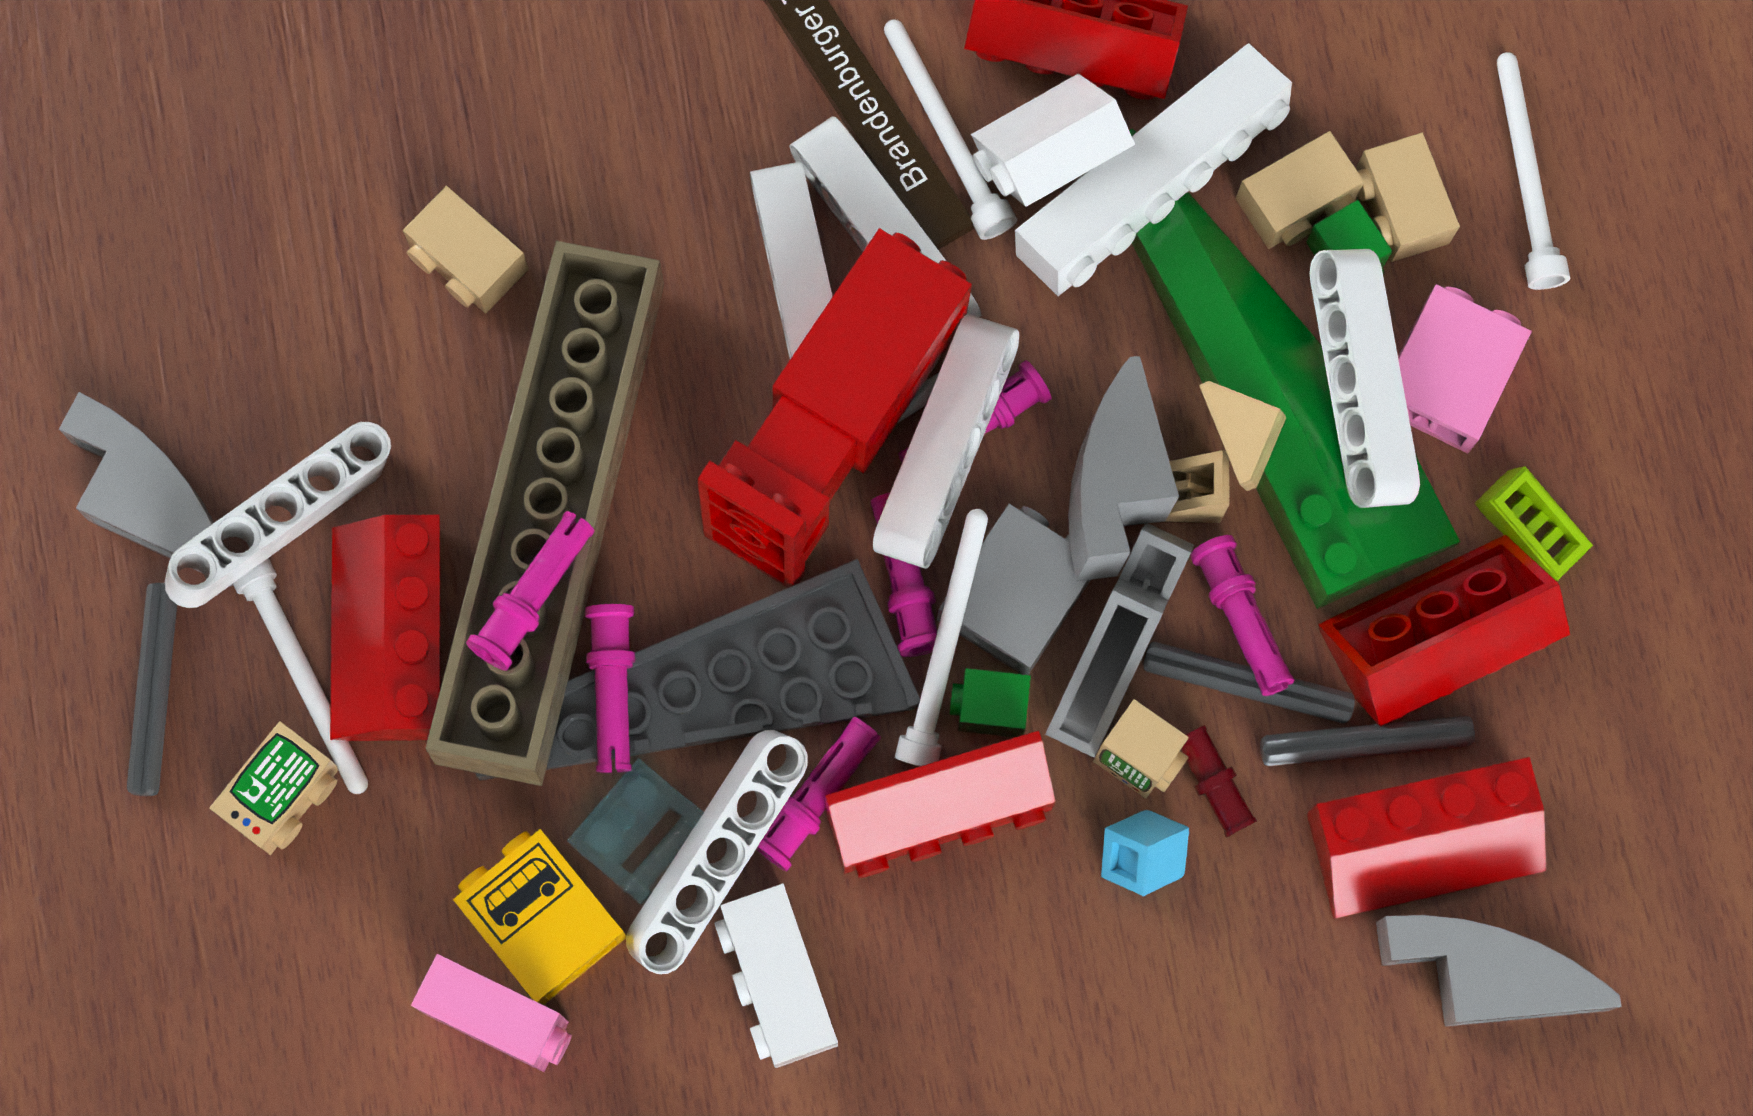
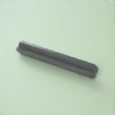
[127,583,177,796]
[1143,642,1355,723]
[1260,716,1475,766]

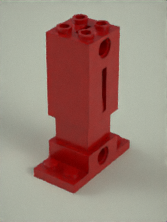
[697,228,972,588]

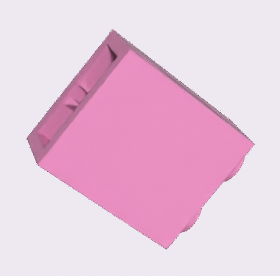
[1398,284,1532,454]
[411,954,572,1072]

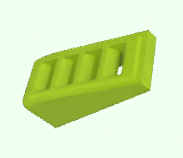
[1474,466,1593,581]

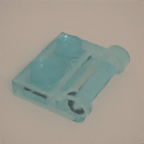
[567,758,704,905]

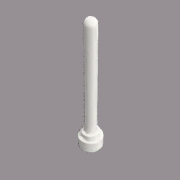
[884,19,1017,240]
[1497,52,1570,290]
[895,509,988,766]
[233,558,368,794]

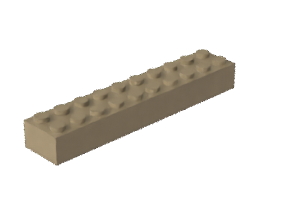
[425,241,664,786]

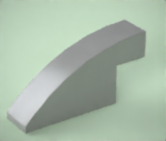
[1068,356,1179,581]
[59,392,232,586]
[1045,523,1194,758]
[1376,915,1622,1027]

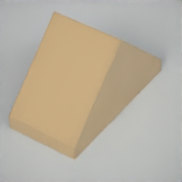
[1199,381,1286,491]
[1164,450,1229,523]

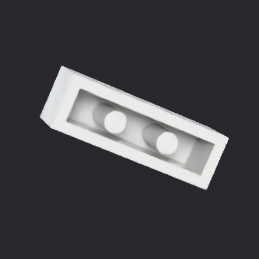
[714,884,838,1068]

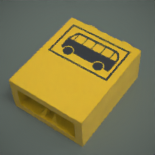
[453,829,626,1005]

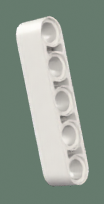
[789,116,981,317]
[750,161,833,359]
[1310,249,1420,508]
[873,314,1019,569]
[165,422,391,608]
[626,730,808,974]

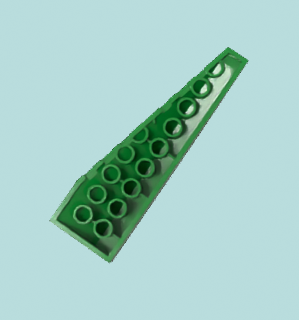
[1129,128,1461,609]

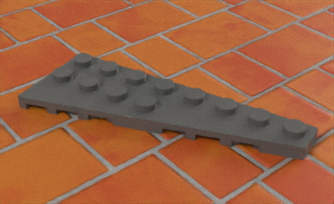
[476,559,920,781]

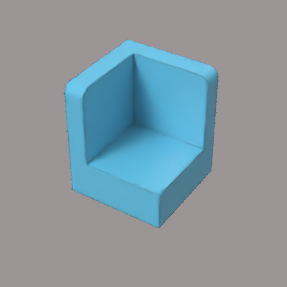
[1101,810,1189,896]

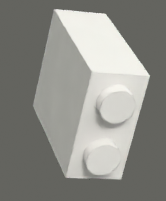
[971,74,1135,207]

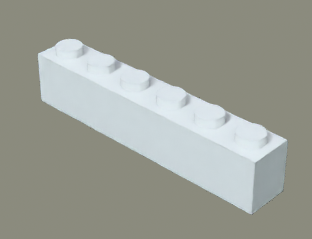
[1015,43,1292,296]

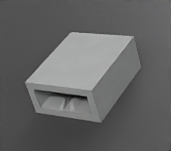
[937,504,1091,675]

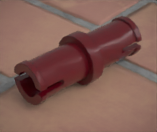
[1180,725,1257,838]

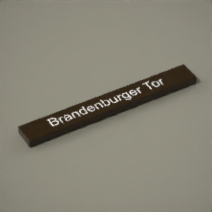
[763,0,974,250]

